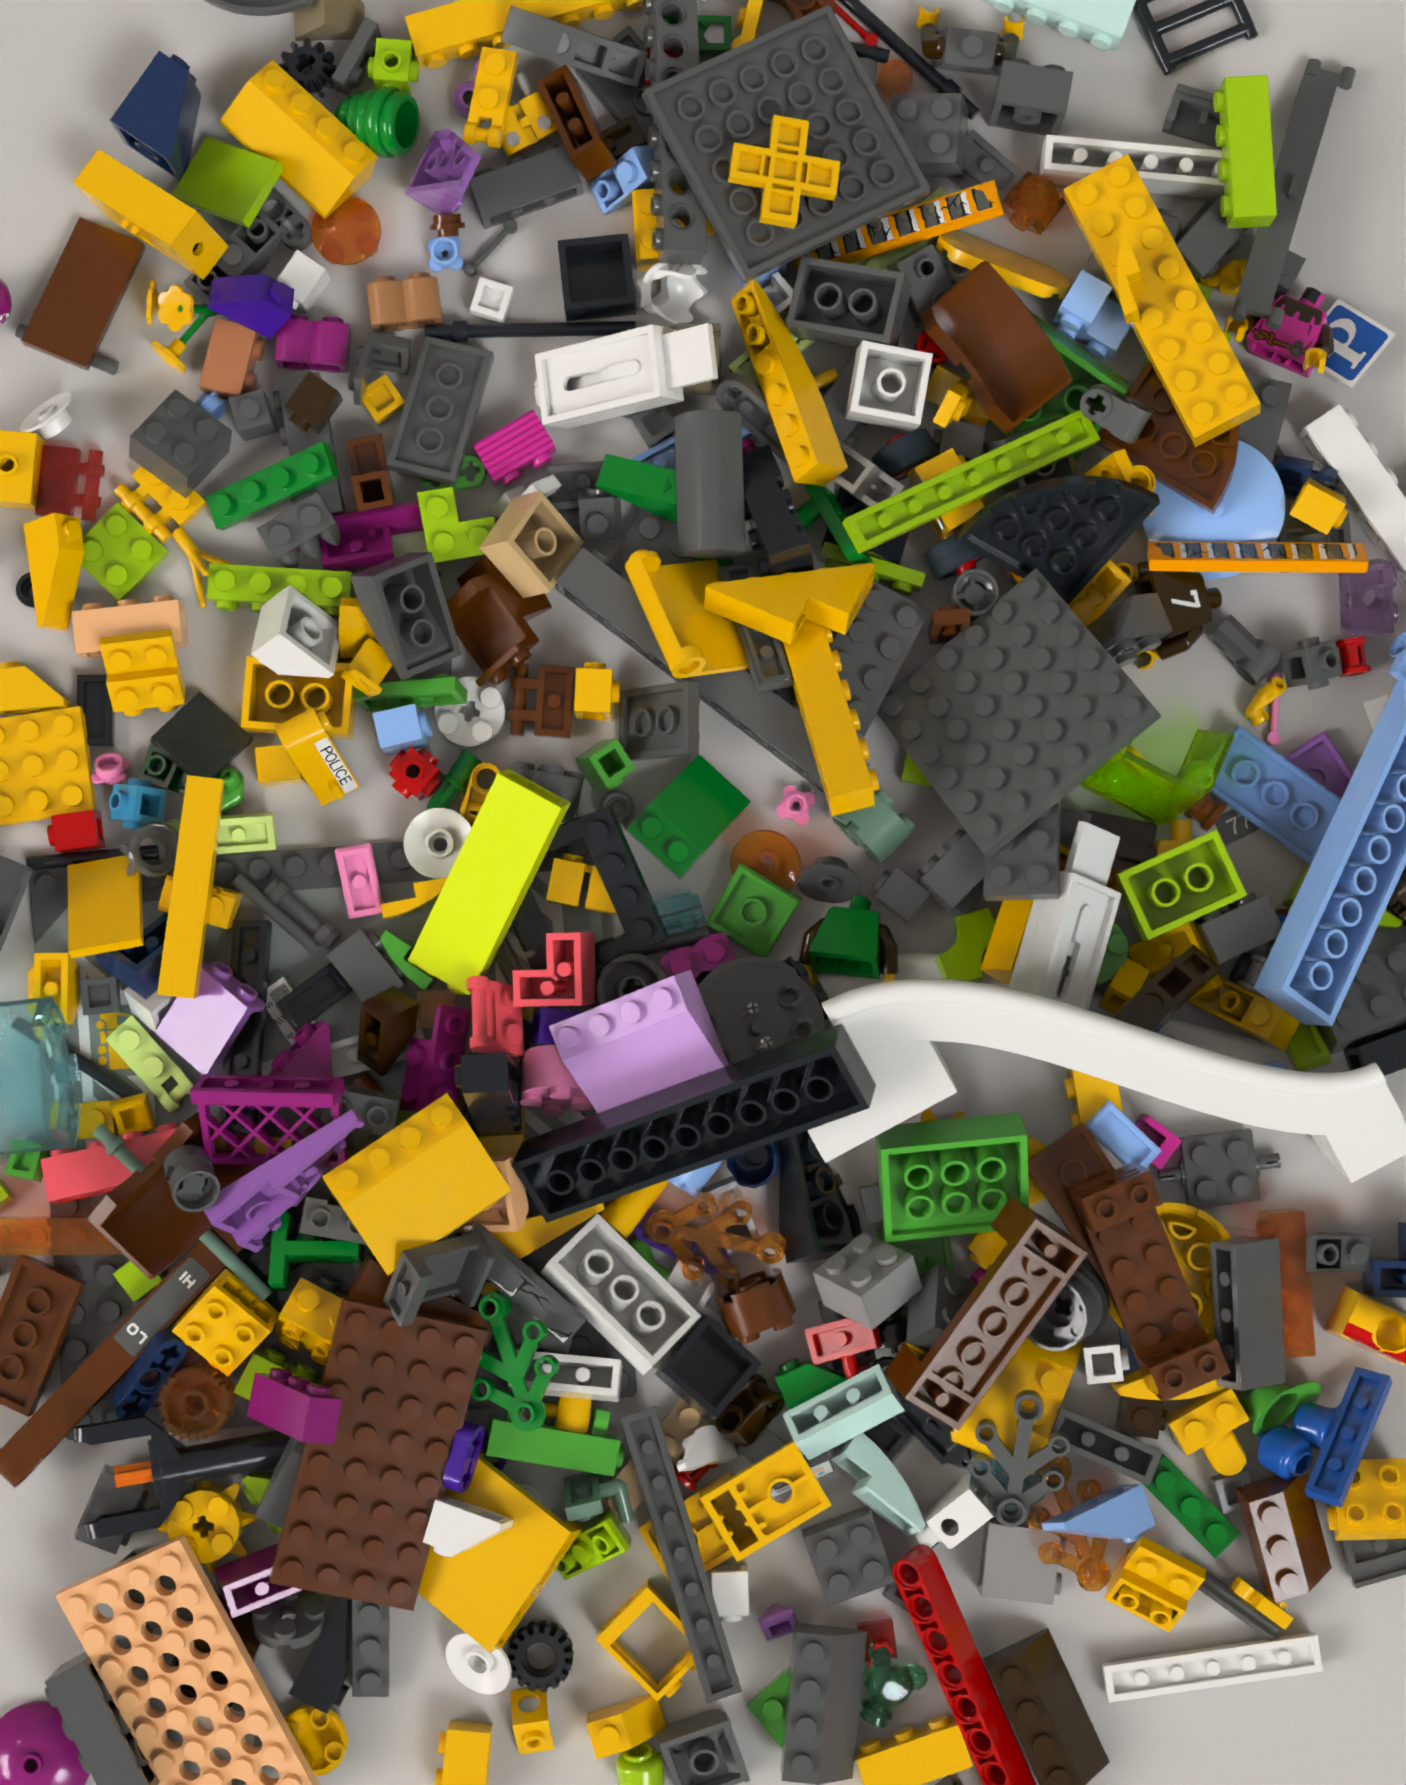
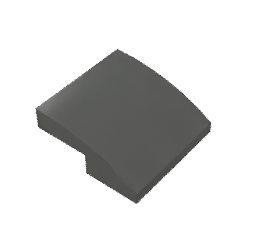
[547,461,623,536]

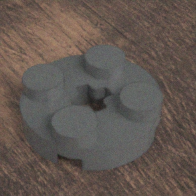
[252,1589,325,1650]

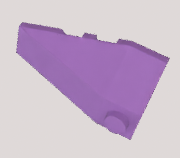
[405,129,482,215]

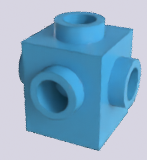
[109,778,168,830]

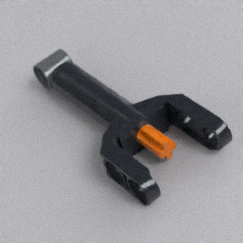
[72,1415,290,1539]

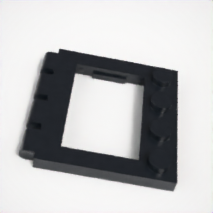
[512,804,669,969]

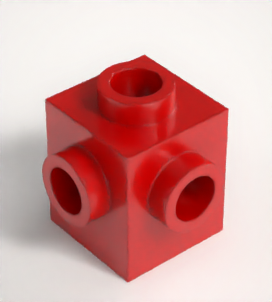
[389,747,443,800]

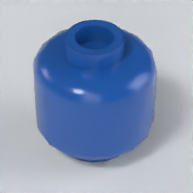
[1257,1425,1313,1480]

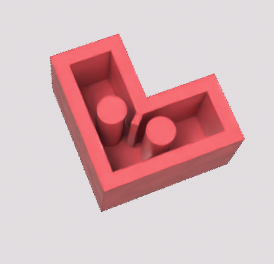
[513,932,596,1007]

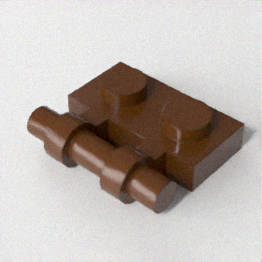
[507,664,575,739]

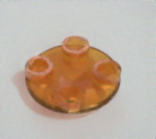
[311,196,381,265]

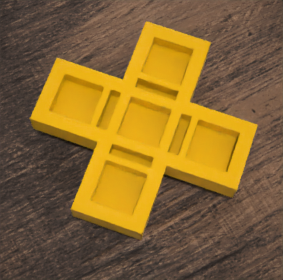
[728,115,841,229]

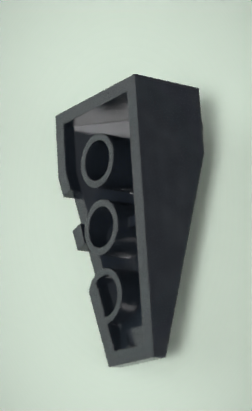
[779,1130,862,1263]

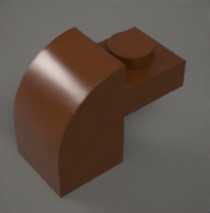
[345,434,395,512]

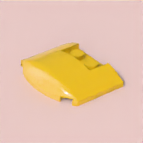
[950,1338,1084,1476]

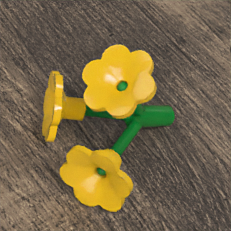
[146,279,220,374]

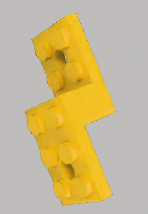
[638,1440,831,1581]

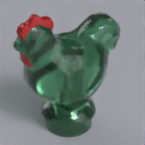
[860,1640,928,1728]

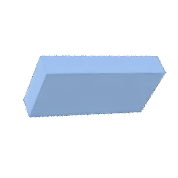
[1085,1100,1162,1168]

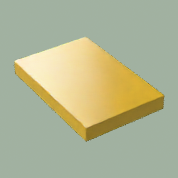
[67,855,144,958]

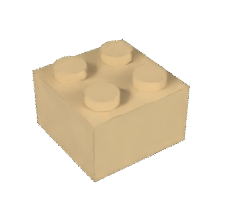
[479,491,584,598]

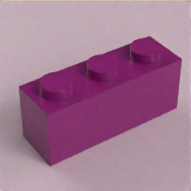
[247,1368,343,1444]

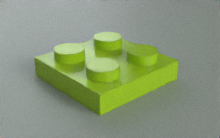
[82,502,170,601]

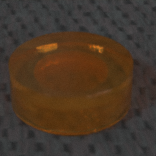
[878,60,913,98]

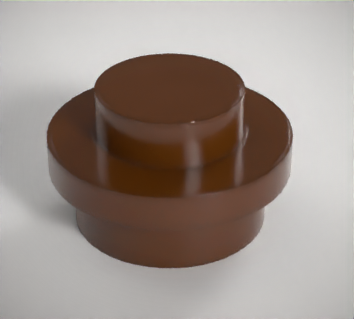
[430,214,465,237]

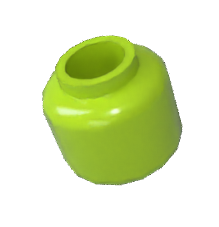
[615,1743,665,1785]

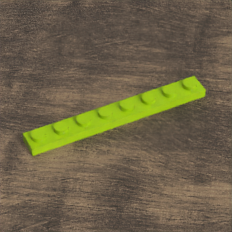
[842,410,1100,554]

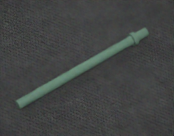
[92,1123,273,1302]

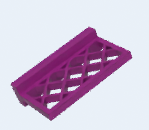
[190,1074,349,1168]

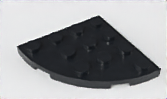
[956,476,1160,604]

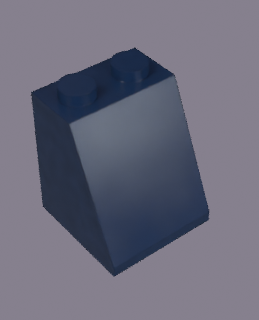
[110,51,201,181]

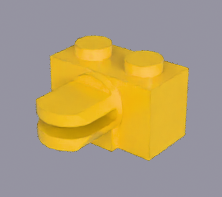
[1166,1388,1249,1476]

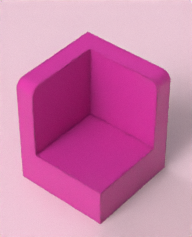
[1135,1114,1182,1170]

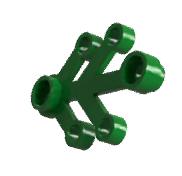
[471,1291,560,1431]

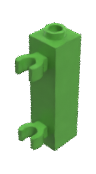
[483,1392,625,1477]

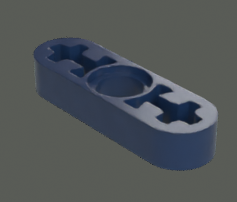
[112,1329,187,1419]

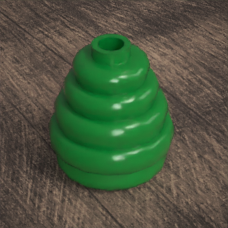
[334,86,420,158]

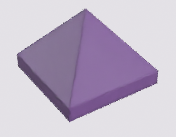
[758,1604,798,1641]

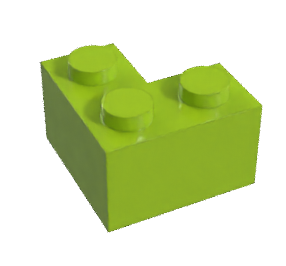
[417,486,496,563]

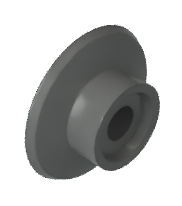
[797,856,861,903]

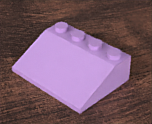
[549,970,729,1113]

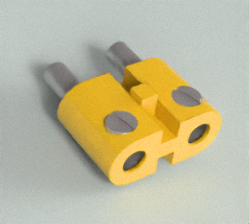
[489,72,559,158]

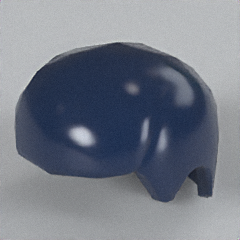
[726,1142,780,1189]

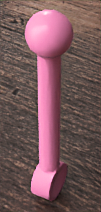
[1265,672,1283,746]

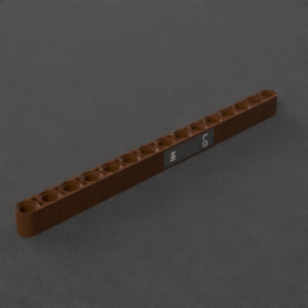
[0,1071,386,1488]

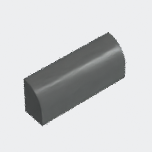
[674,409,746,560]
[1210,1237,1286,1391]

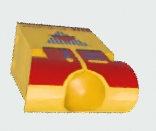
[1324,1285,1406,1365]

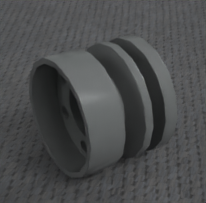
[1027,1264,1110,1351]

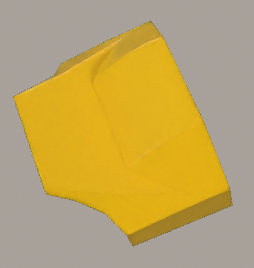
[338,597,382,663]
[28,953,79,1025]

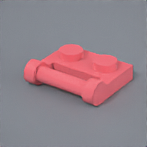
[467,976,524,1059]

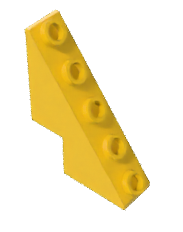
[704,563,876,645]

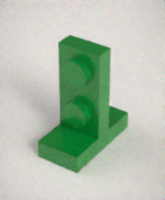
[268,1212,364,1291]

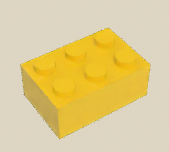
[241,656,357,740]

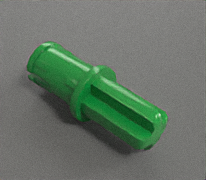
[426,749,482,809]

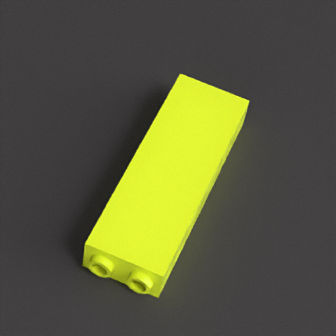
[408,768,571,996]

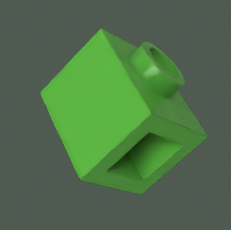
[575,738,635,790]

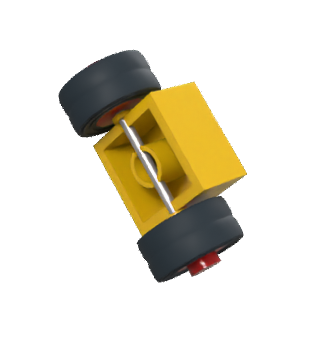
[871,428,988,581]

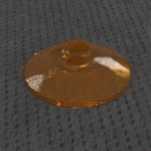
[730,830,801,890]

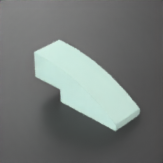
[831,1433,926,1537]

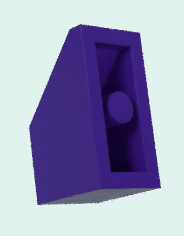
[208,274,295,339]

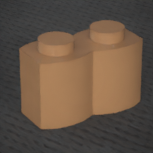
[367,272,443,333]

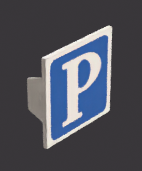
[1314,298,1396,389]

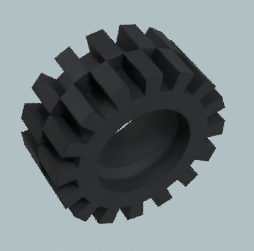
[508,1620,574,1692]

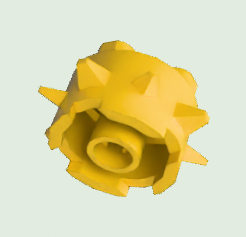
[157,1480,257,1573]

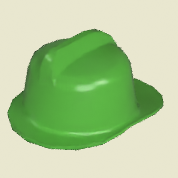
[1240,1381,1321,1436]

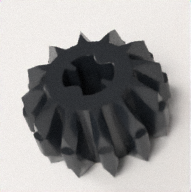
[279,38,337,99]

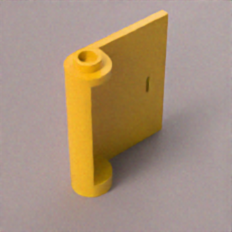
[625,549,749,678]

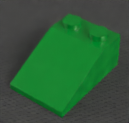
[627,754,751,880]

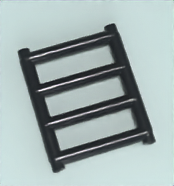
[1133,0,1258,76]

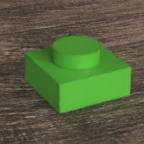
[5,1140,51,1182]

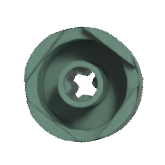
[830,788,916,865]

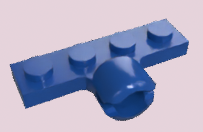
[1292,1367,1392,1508]

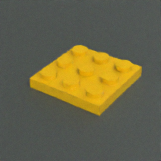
[0,706,97,827]

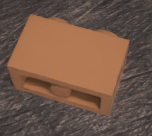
[199,318,265,400]

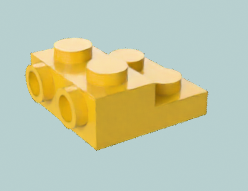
[99,629,186,716]

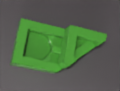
[380,930,438,991]

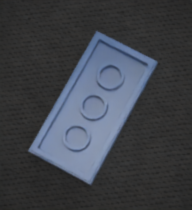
[1195,724,1341,864]

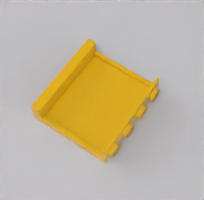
[418,1449,583,1653]

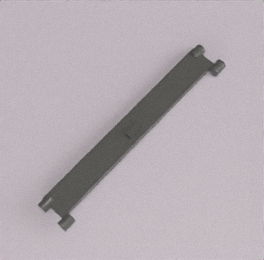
[1231,58,1356,330]

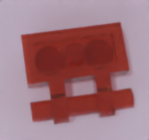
[35,445,105,522]

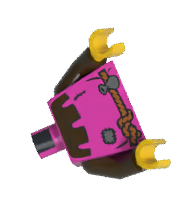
[1223,287,1334,378]

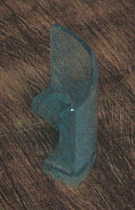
[0,997,81,1155]

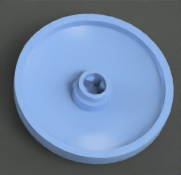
[1143,440,1285,579]

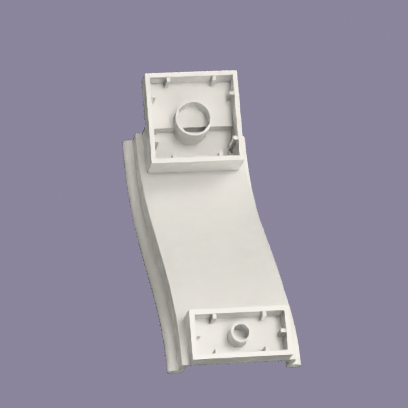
[807,953,1406,1183]

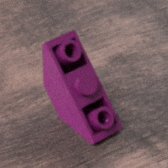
[245,1021,333,1110]

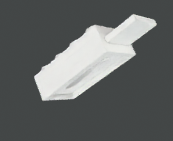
[534,323,718,429]
[1008,821,1122,1010]

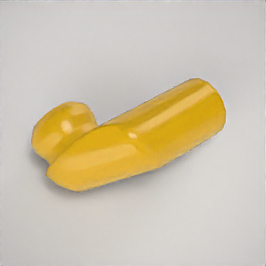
[1245,677,1287,727]

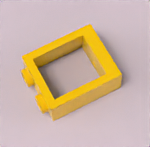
[596,1580,696,1702]

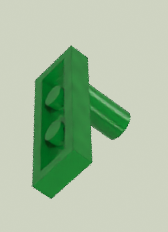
[795,484,873,564]

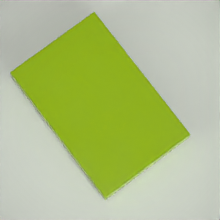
[172,136,284,228]

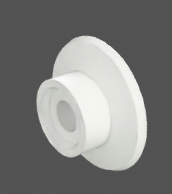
[19,391,73,439]

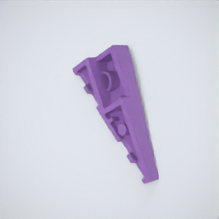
[204,1109,365,1253]

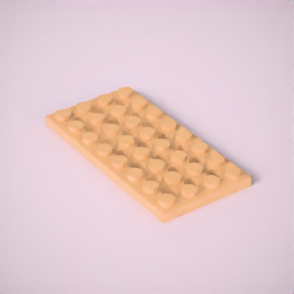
[55,1534,320,1785]

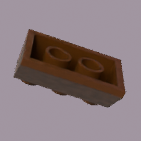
[1236,1472,1332,1603]

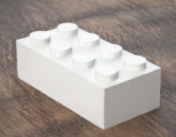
[540,1213,701,1376]

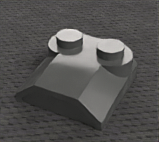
[658,1709,750,1785]

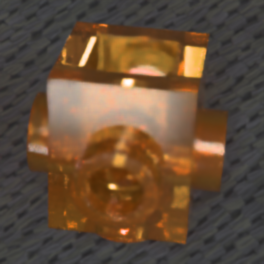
[1002,171,1066,235]

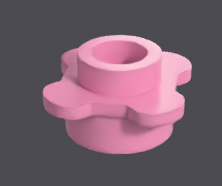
[91,753,131,785]
[776,785,816,825]

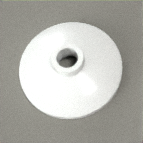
[403,808,471,879]
[446,1632,512,1695]

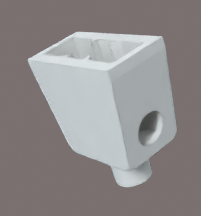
[915,1471,995,1549]

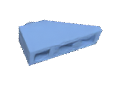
[1041,1484,1156,1543]

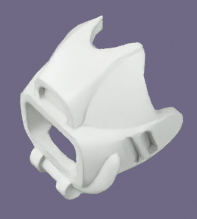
[635,263,709,324]

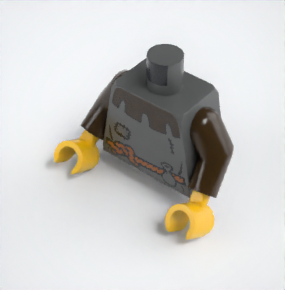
[916,5,1025,76]

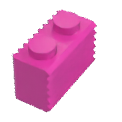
[472,410,556,487]

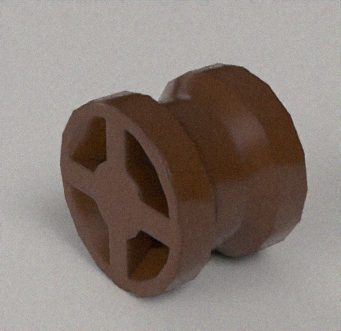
[1183,787,1228,832]

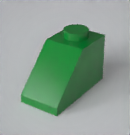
[774,1357,848,1410]

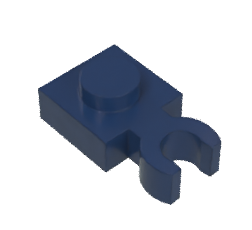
[1275,454,1338,496]

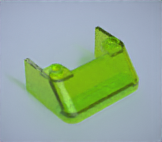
[1079,678,1235,824]

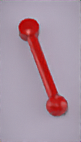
[829,0,879,47]

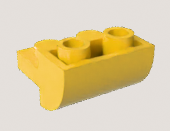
[1105,1536,1207,1632]

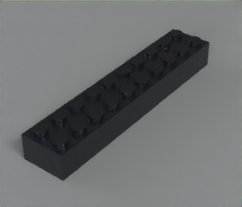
[511,1023,876,1222]

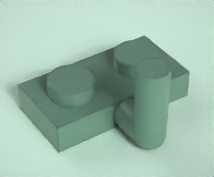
[563,1472,634,1523]

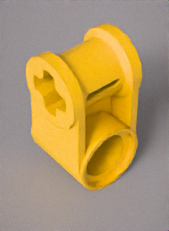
[459,763,501,825]

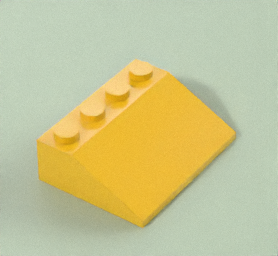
[322,1093,512,1276]

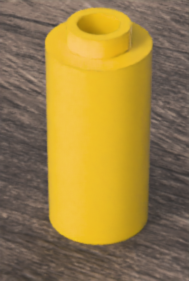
[600,1180,669,1240]

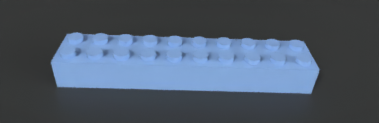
[1253,679,1406,1026]

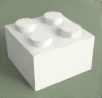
[845,340,933,432]

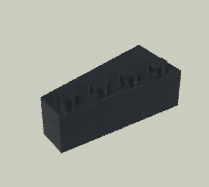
[742,445,814,577]
[455,1053,523,1137]

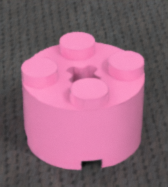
[520,1045,592,1117]

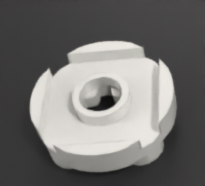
[434,676,506,748]

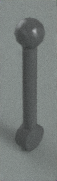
[464,219,518,276]

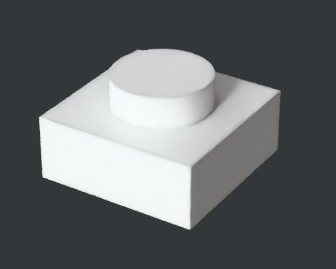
[469,277,514,323]

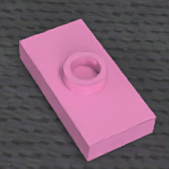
[335,842,384,919]

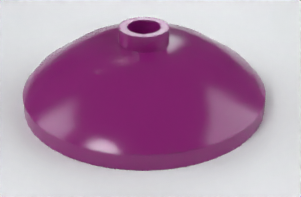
[0,1701,90,1785]

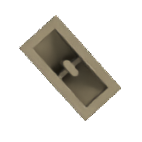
[294,0,365,41]

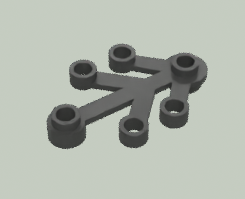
[970,1390,1071,1527]

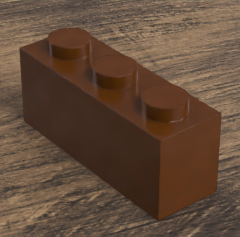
[536,64,618,181]

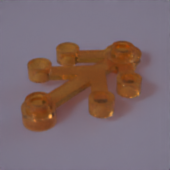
[646,1193,786,1288]
[1026,1456,1111,1592]

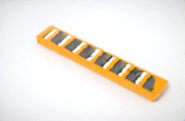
[794,180,1004,272]
[1147,541,1369,573]

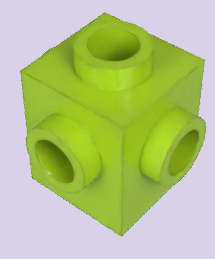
[368,38,420,94]

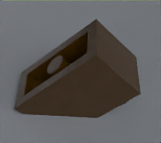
[357,986,418,1077]

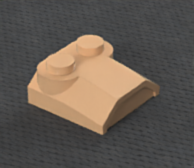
[455,1153,529,1233]

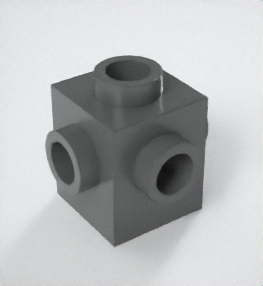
[1280,636,1342,690]

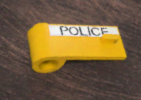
[275,707,360,807]

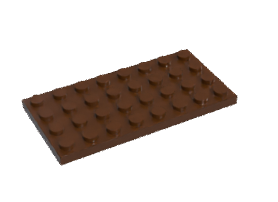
[269,1296,488,1611]

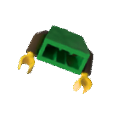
[799,896,899,987]

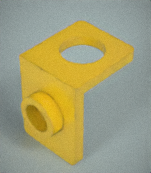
[341,638,392,698]
[510,1688,554,1755]

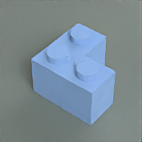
[1051,270,1131,360]

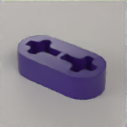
[443,1420,485,1493]

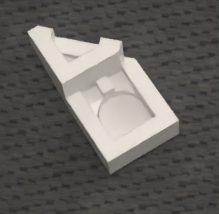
[490,474,562,517]

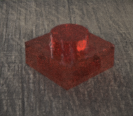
[856,1618,898,1662]

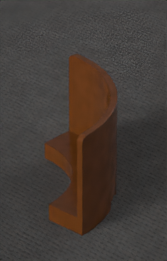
[919,261,1072,434]
[87,1112,259,1279]

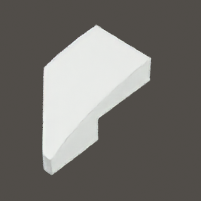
[667,1258,723,1323]
[677,1425,738,1472]

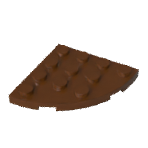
[1096,361,1239,514]

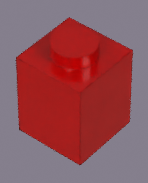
[47,810,106,853]

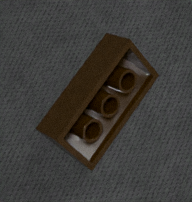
[983,1628,1110,1785]

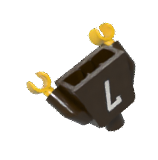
[1117,561,1222,670]

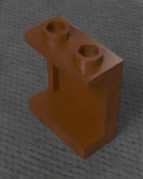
[447,571,540,687]

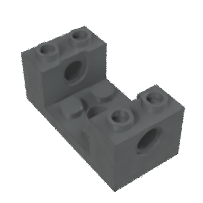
[299,1085,401,1245]

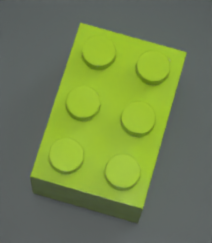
[1111,829,1247,942]

